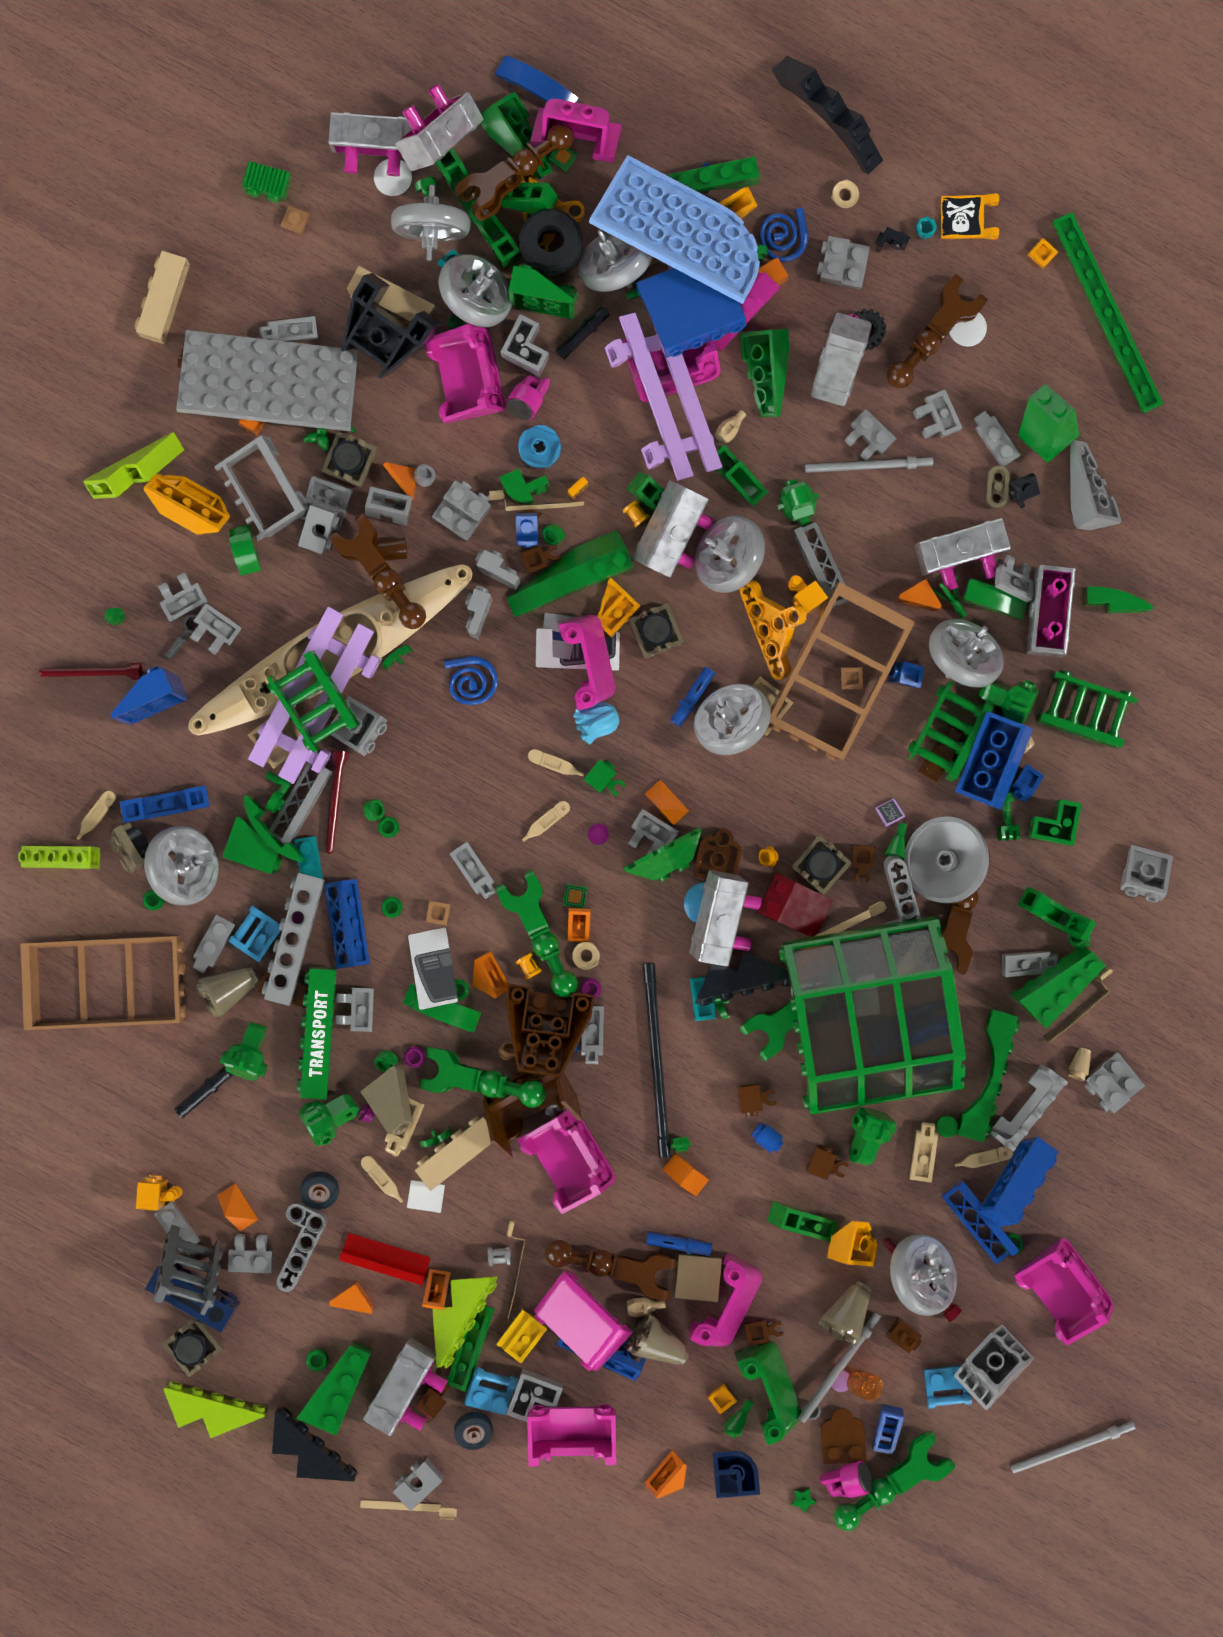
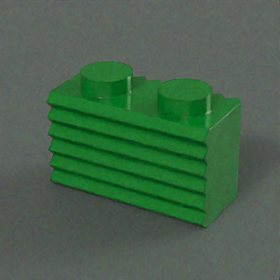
[241,161,292,203]

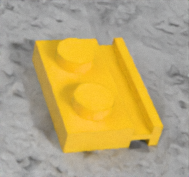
[496,1309,548,1363]

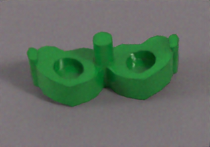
[382,645,414,672]
[714,999,731,1020]
[418,1126,452,1148]

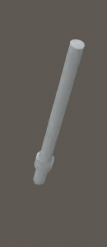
[805,456,933,473]
[798,1312,881,1423]
[1010,1421,1136,1474]

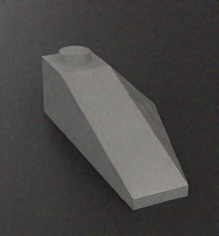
[1070,440,1122,531]

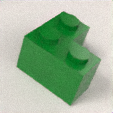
[1027,799,1082,847]

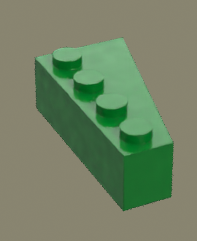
[1009,948,1106,1029]
[296,1341,373,1435]

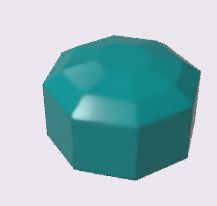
[915,216,937,240]

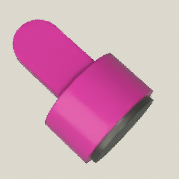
[506,375,550,420]
[819,1461,872,1498]

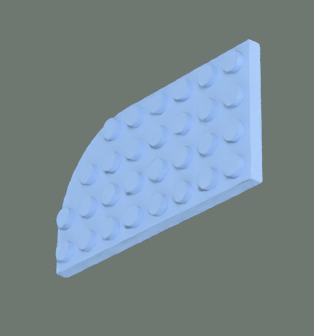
[589,155,760,304]

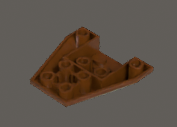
[505,984,595,1078]

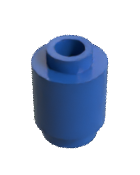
[751,1122,784,1153]

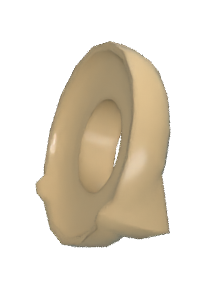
[831,180,859,208]
[572,942,600,970]

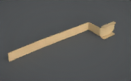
[487,490,584,511]
[799,901,887,951]
[1047,967,1114,1043]
[507,1220,525,1319]
[360,1500,457,1520]

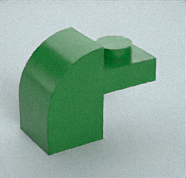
[499,468,550,505]
[229,524,261,576]

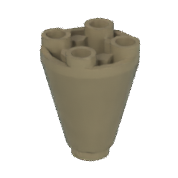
[195,967,259,1018]
[818,1281,871,1346]
[626,1314,689,1365]

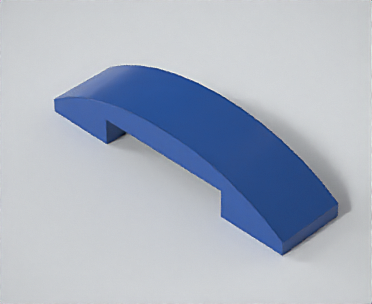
[495,56,578,103]
[120,785,210,823]

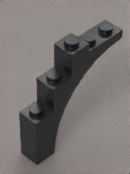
[772,56,883,174]

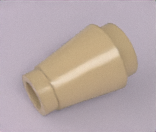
[1067,1047,1092,1081]

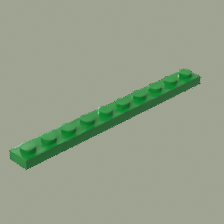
[1052,212,1164,414]

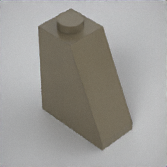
[360,1066,413,1135]

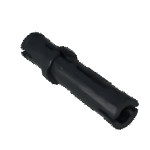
[555,305,610,360]
[174,1066,232,1119]

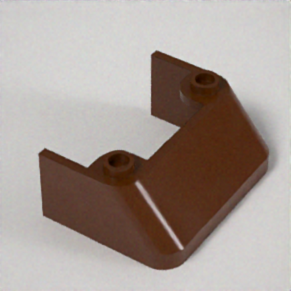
[483,1072,583,1160]

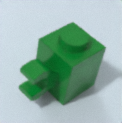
[584,759,626,796]

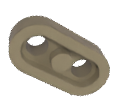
[985,465,1010,509]

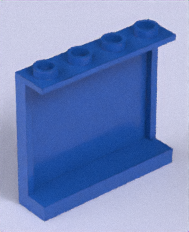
[636,268,746,358]

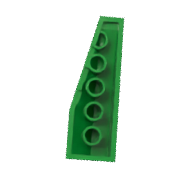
[507,530,634,618]

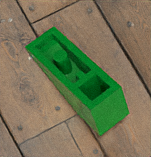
[501,182,559,214]
[626,472,664,512]
[767,1201,838,1242]

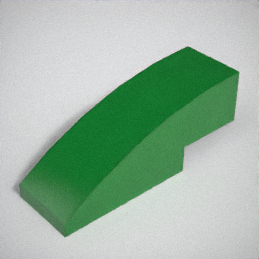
[716,444,768,507]
[962,579,1028,620]
[1083,586,1153,614]

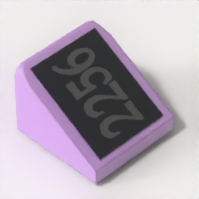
[875,798,905,827]

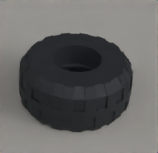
[519,208,583,276]

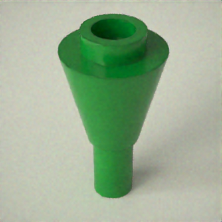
[884,823,907,863]
[722,1399,754,1439]

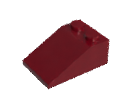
[757,873,833,937]

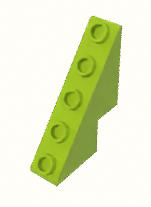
[83,432,184,499]
[18,846,100,869]
[433,1276,497,1368]
[163,1381,268,1438]

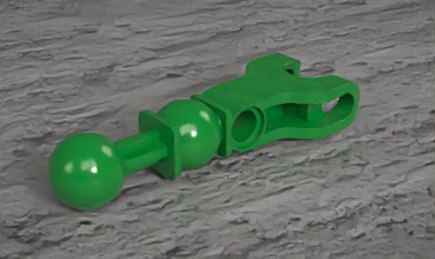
[496,869,578,998]
[739,961,859,1061]
[419,1047,546,1108]
[834,1431,955,1531]

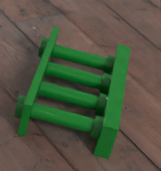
[266,650,360,753]
[1036,670,1138,749]
[907,680,995,782]

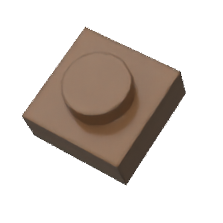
[281,205,309,235]
[840,667,863,690]
[426,901,451,926]

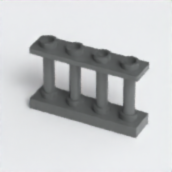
[153,1225,223,1315]

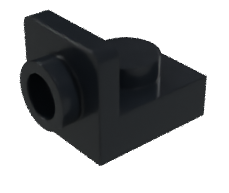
[875,227,910,253]
[1009,473,1040,508]

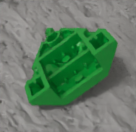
[623,827,701,882]

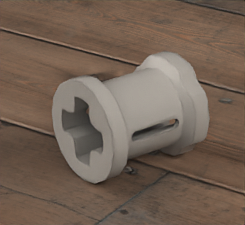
[488,1246,511,1267]

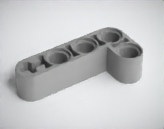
[883,855,924,945]
[277,1201,328,1292]

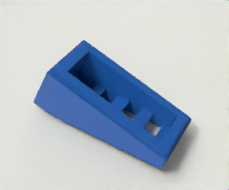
[872,1404,904,1455]

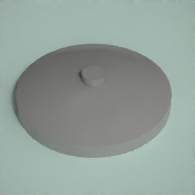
[904,816,989,903]

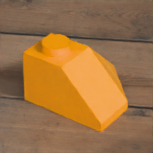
[827,1221,878,1266]

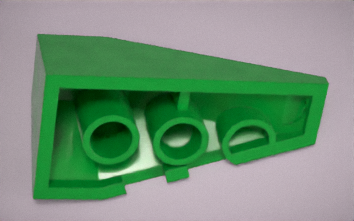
[739,328,790,418]

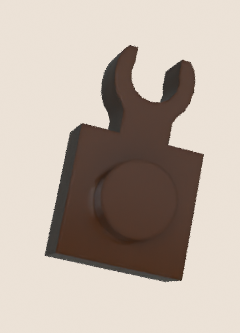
[521,546,560,574]
[851,845,875,883]
[744,1319,784,1346]

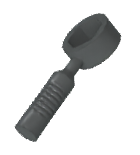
[165,614,197,660]

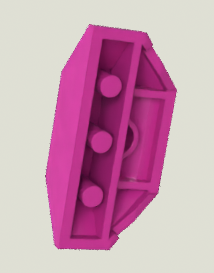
[714,273,781,351]

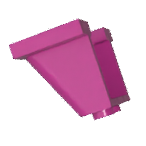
[530,99,622,163]

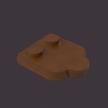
[693,828,742,880]
[821,1408,867,1464]

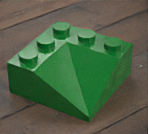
[509,264,579,320]

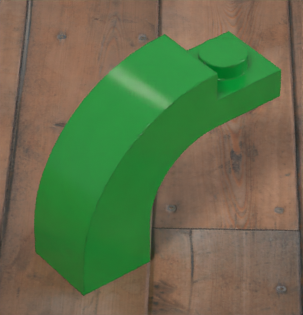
[1017,886,1096,942]
[403,983,482,1033]

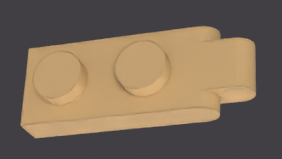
[385,1097,425,1157]
[909,1122,938,1183]

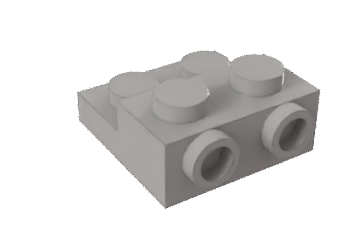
[817,236,870,290]
[432,480,491,542]
[475,549,520,591]
[465,586,493,640]
[331,696,388,756]
[1120,845,1173,902]
[1084,1052,1145,1114]

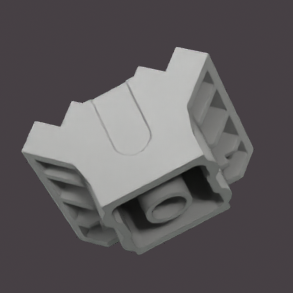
[954,1324,1034,1410]

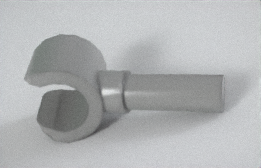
[544,1104,565,1117]

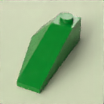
[481,92,552,180]

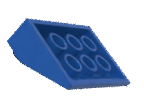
[110,666,189,725]

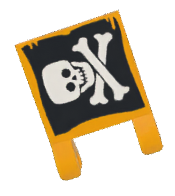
[941,193,999,240]

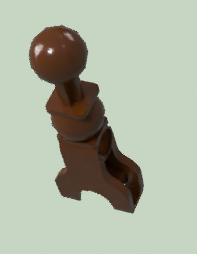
[455,123,574,221]
[887,274,988,388]
[329,513,426,629]
[925,849,990,975]
[545,1240,678,1301]

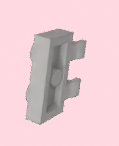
[913,390,963,439]
[845,409,897,461]
[995,554,1034,602]
[158,572,208,622]
[189,603,242,655]
[628,809,678,854]
[335,988,374,1032]
[228,1234,273,1273]

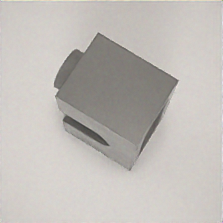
[365,486,412,526]
[298,503,340,554]
[393,1457,444,1512]

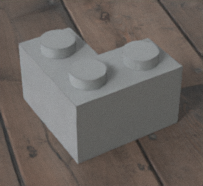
[501,314,549,377]
[507,1368,563,1422]

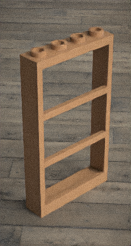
[768,582,915,762]
[20,936,187,1030]

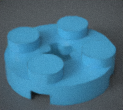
[518,425,561,469]

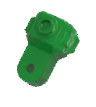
[777,479,819,526]
[978,680,1039,724]
[220,1021,268,1081]
[299,1094,359,1146]
[849,1107,897,1166]

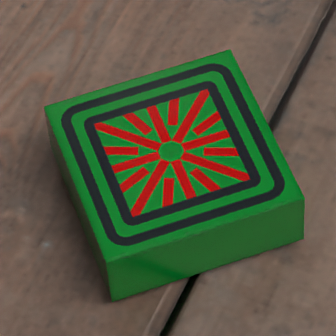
[549,148,578,173]
[563,884,587,908]

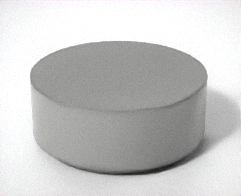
[413,464,436,487]

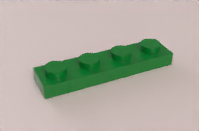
[447,1305,495,1392]

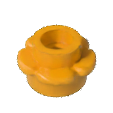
[759,846,778,867]

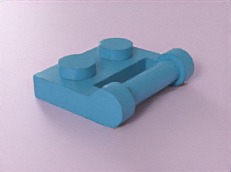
[228,905,281,962]
[924,1365,972,1409]
[464,1367,518,1415]

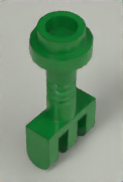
[996,793,1020,841]

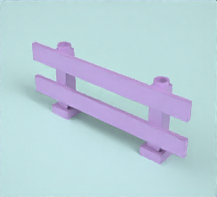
[605,313,722,481]
[248,607,382,784]

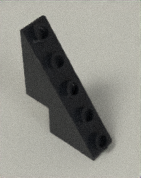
[695,952,791,1006]
[272,1407,358,1482]

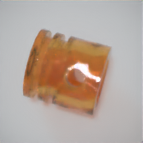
[847,1369,883,1401]

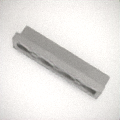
[792,522,848,609]
[270,762,333,844]

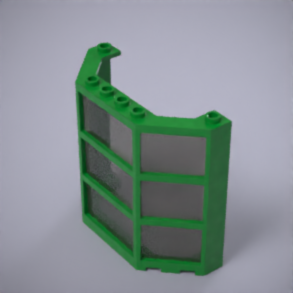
[779,916,966,1115]

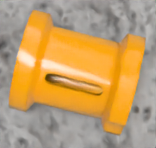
[622,499,650,528]
[515,952,542,980]

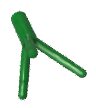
[931,575,967,619]

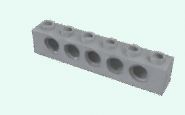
[262,873,325,1006]

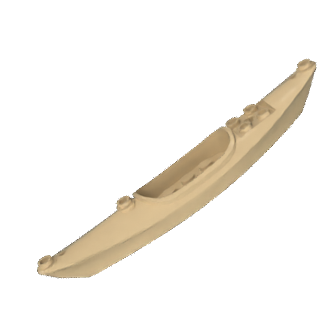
[188,564,473,735]

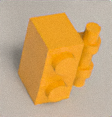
[788,575,828,616]
[136,1174,183,1211]

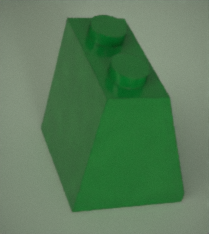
[1018,384,1080,463]

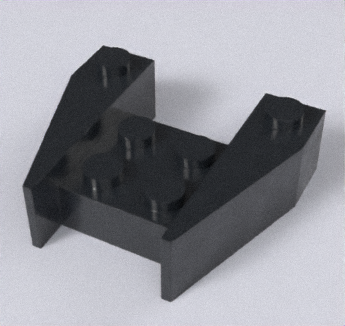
[341,273,442,379]

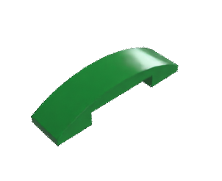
[244,795,307,863]

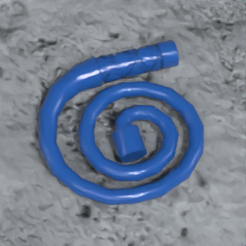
[759,208,809,262]
[444,656,498,705]

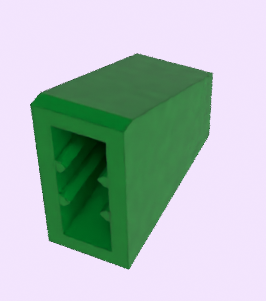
[222,817,282,875]

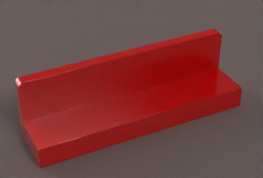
[339,1233,431,1285]

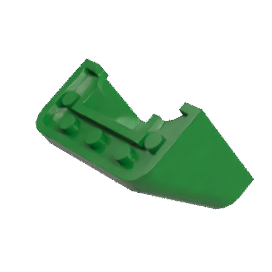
[734,1341,802,1446]

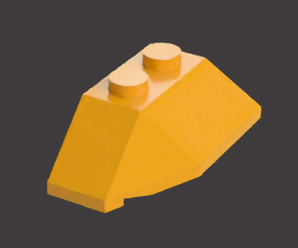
[144,474,230,535]

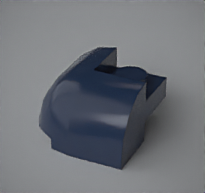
[713,1451,760,1499]

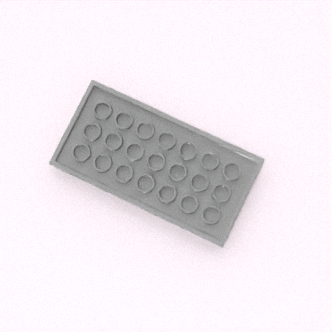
[176,330,358,431]

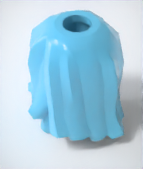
[573,702,620,744]

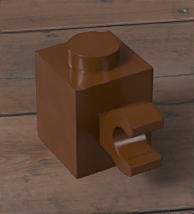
[737,1083,777,1117]
[805,1144,849,1180]
[886,1317,922,1353]
[411,1384,450,1423]

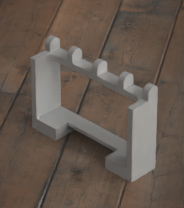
[215,435,309,541]
[990,1065,1068,1152]

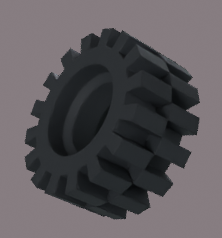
[853,309,886,351]

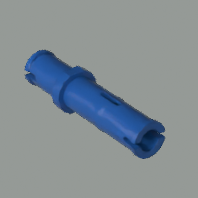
[670,666,716,728]
[646,1231,712,1257]

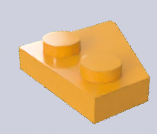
[597,578,641,638]

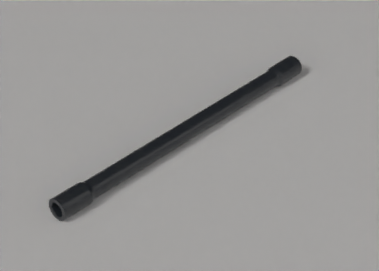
[642,963,671,1158]

